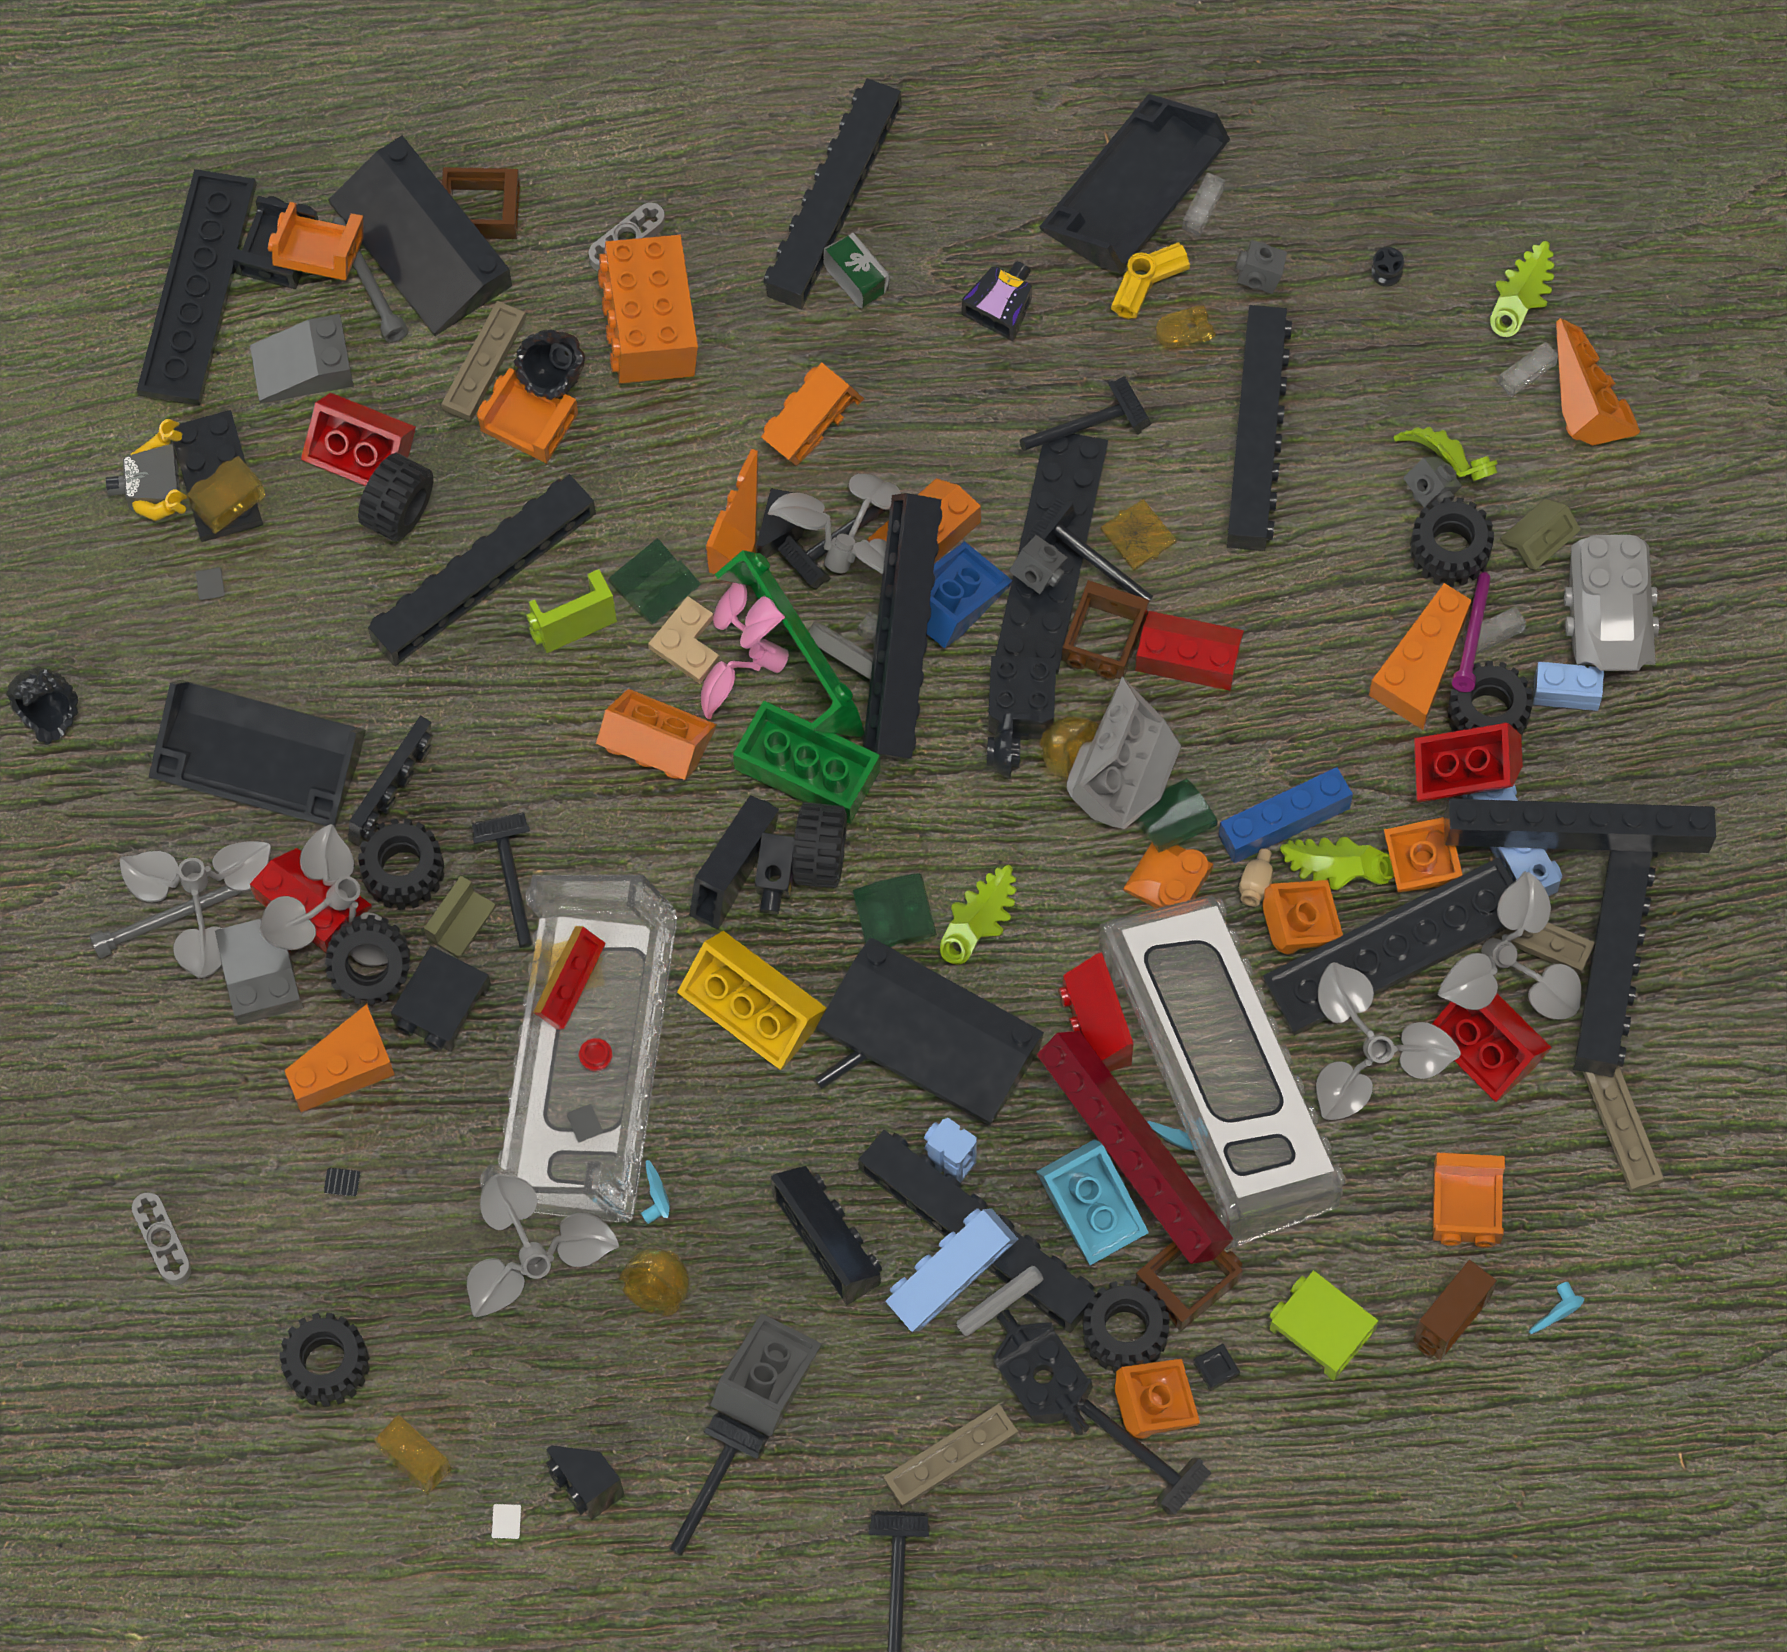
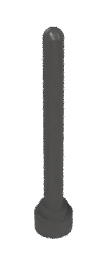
[332,217,408,343]
[89,885,242,959]

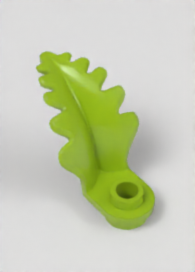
[1490,241,1555,337]
[1393,427,1498,481]
[1280,837,1394,890]
[940,865,1017,965]

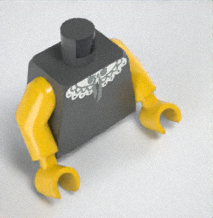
[106,419,187,521]

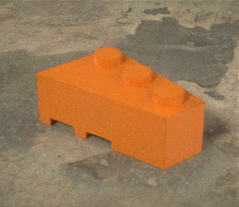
[761,362,864,466]
[284,1004,395,1112]

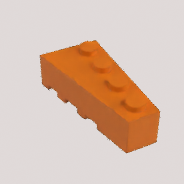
[1369,583,1471,730]

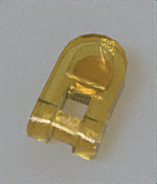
[1156,305,1216,348]

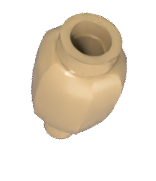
[1239,849,1273,907]

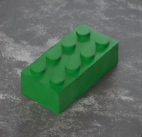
[733,700,881,824]

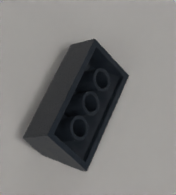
[771,1166,883,1306]

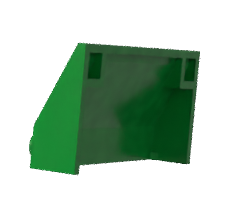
[715,550,864,737]

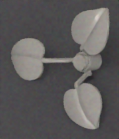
[768,474,901,574]
[259,824,389,966]
[120,841,271,978]
[1438,871,1581,1019]
[1316,962,1461,1120]
[467,1174,619,1317]

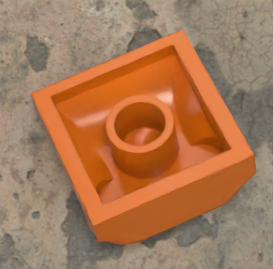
[1384,817,1463,892]
[1123,835,1214,917]
[1262,880,1343,954]
[1114,1358,1200,1439]

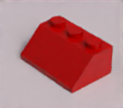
[301,392,416,486]
[1135,611,1244,691]
[1414,723,1523,802]
[250,848,372,953]
[1058,952,1134,1072]
[1432,993,1552,1102]

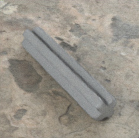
[957,1266,1043,1336]

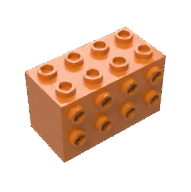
[598,235,698,383]

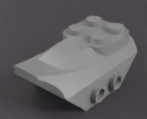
[1564,535,1659,671]
[1067,676,1181,829]

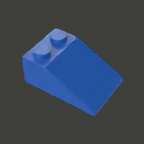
[926,541,1012,648]

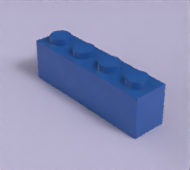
[1218,767,1353,864]

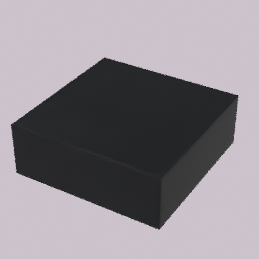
[1193,1343,1240,1391]

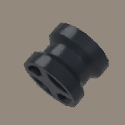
[1371,247,1404,287]

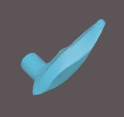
[1148,1121,1207,1151]
[641,1160,670,1224]
[1529,1282,1585,1334]

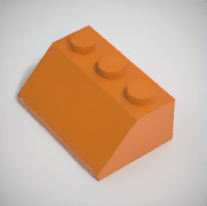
[867,478,981,564]
[596,689,717,780]

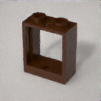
[438,167,521,239]
[1062,580,1149,679]
[1135,1241,1243,1332]
[1413,1259,1497,1361]

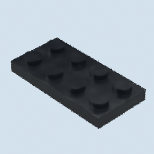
[173,410,263,542]
[348,715,433,847]

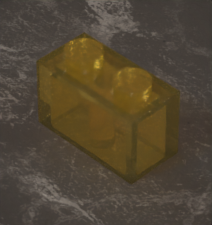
[187,456,266,534]
[374,1414,452,1495]

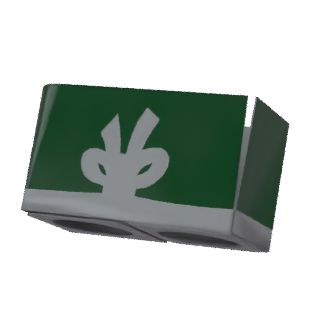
[824,233,890,309]

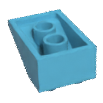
[1036,1139,1149,1265]

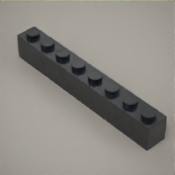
[763,78,901,310]
[1227,305,1292,551]
[368,474,596,667]
[863,493,942,759]
[1444,799,1716,853]
[1573,850,1658,1078]
[858,1130,1096,1333]

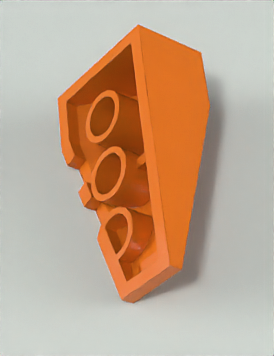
[1556,318,1640,446]
[706,449,759,574]

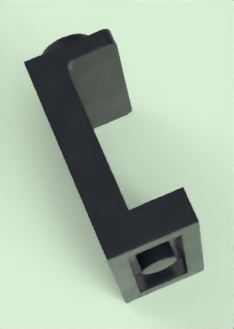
[233,196,319,290]
[391,946,491,1052]

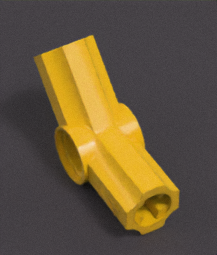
[1111,242,1190,320]

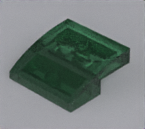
[608,538,701,625]
[1136,778,1217,853]
[853,873,937,947]

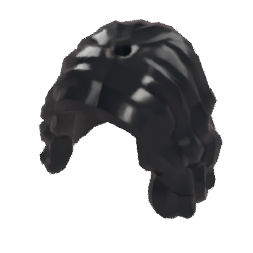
[514,329,585,400]
[6,667,79,745]

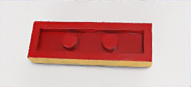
[533,926,606,1029]

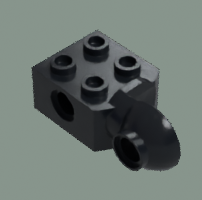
[987,656,1056,779]

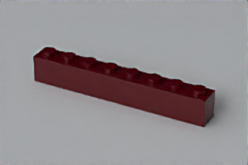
[1036,1031,1234,1264]

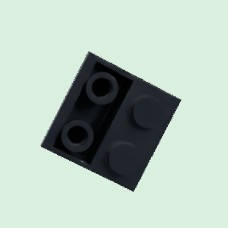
[546,1445,625,1520]

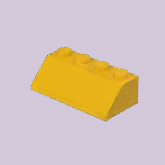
[677,931,827,1070]

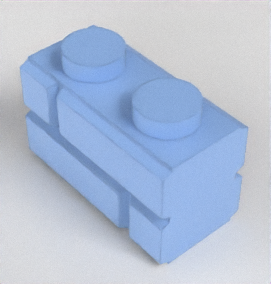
[1533,662,1604,711]
[924,1117,977,1183]

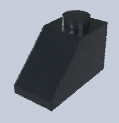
[757,488,805,558]

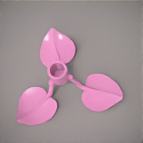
[701,583,789,720]

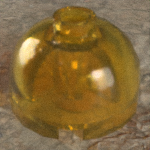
[1040,716,1099,781]
[619,1248,689,1316]

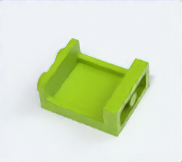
[526,569,617,653]
[1269,1270,1379,1381]

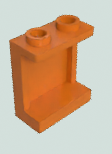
[268,202,363,281]
[477,368,578,464]
[1433,1153,1505,1248]

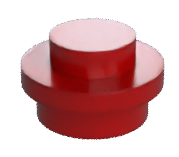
[579,1038,613,1071]

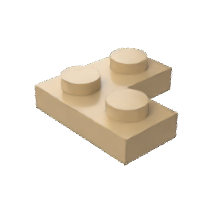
[648,596,720,684]

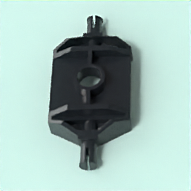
[993,1309,1093,1436]

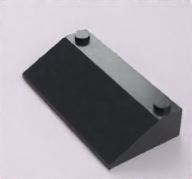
[1039,94,1230,274]
[328,135,512,336]
[148,680,366,827]
[817,937,1044,1125]

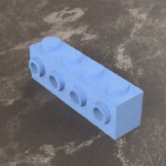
[1462,785,1562,896]
[885,1208,1018,1332]

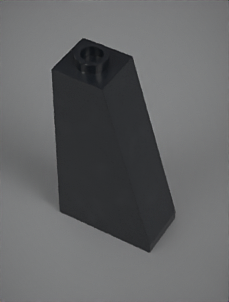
[689,795,779,929]

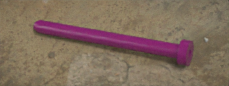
[1452,572,1491,692]

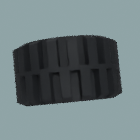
[358,452,434,542]
[1410,497,1494,587]
[1447,661,1533,736]
[792,802,847,888]
[358,819,445,910]
[325,915,410,1005]
[1083,1280,1170,1373]
[280,1313,370,1407]

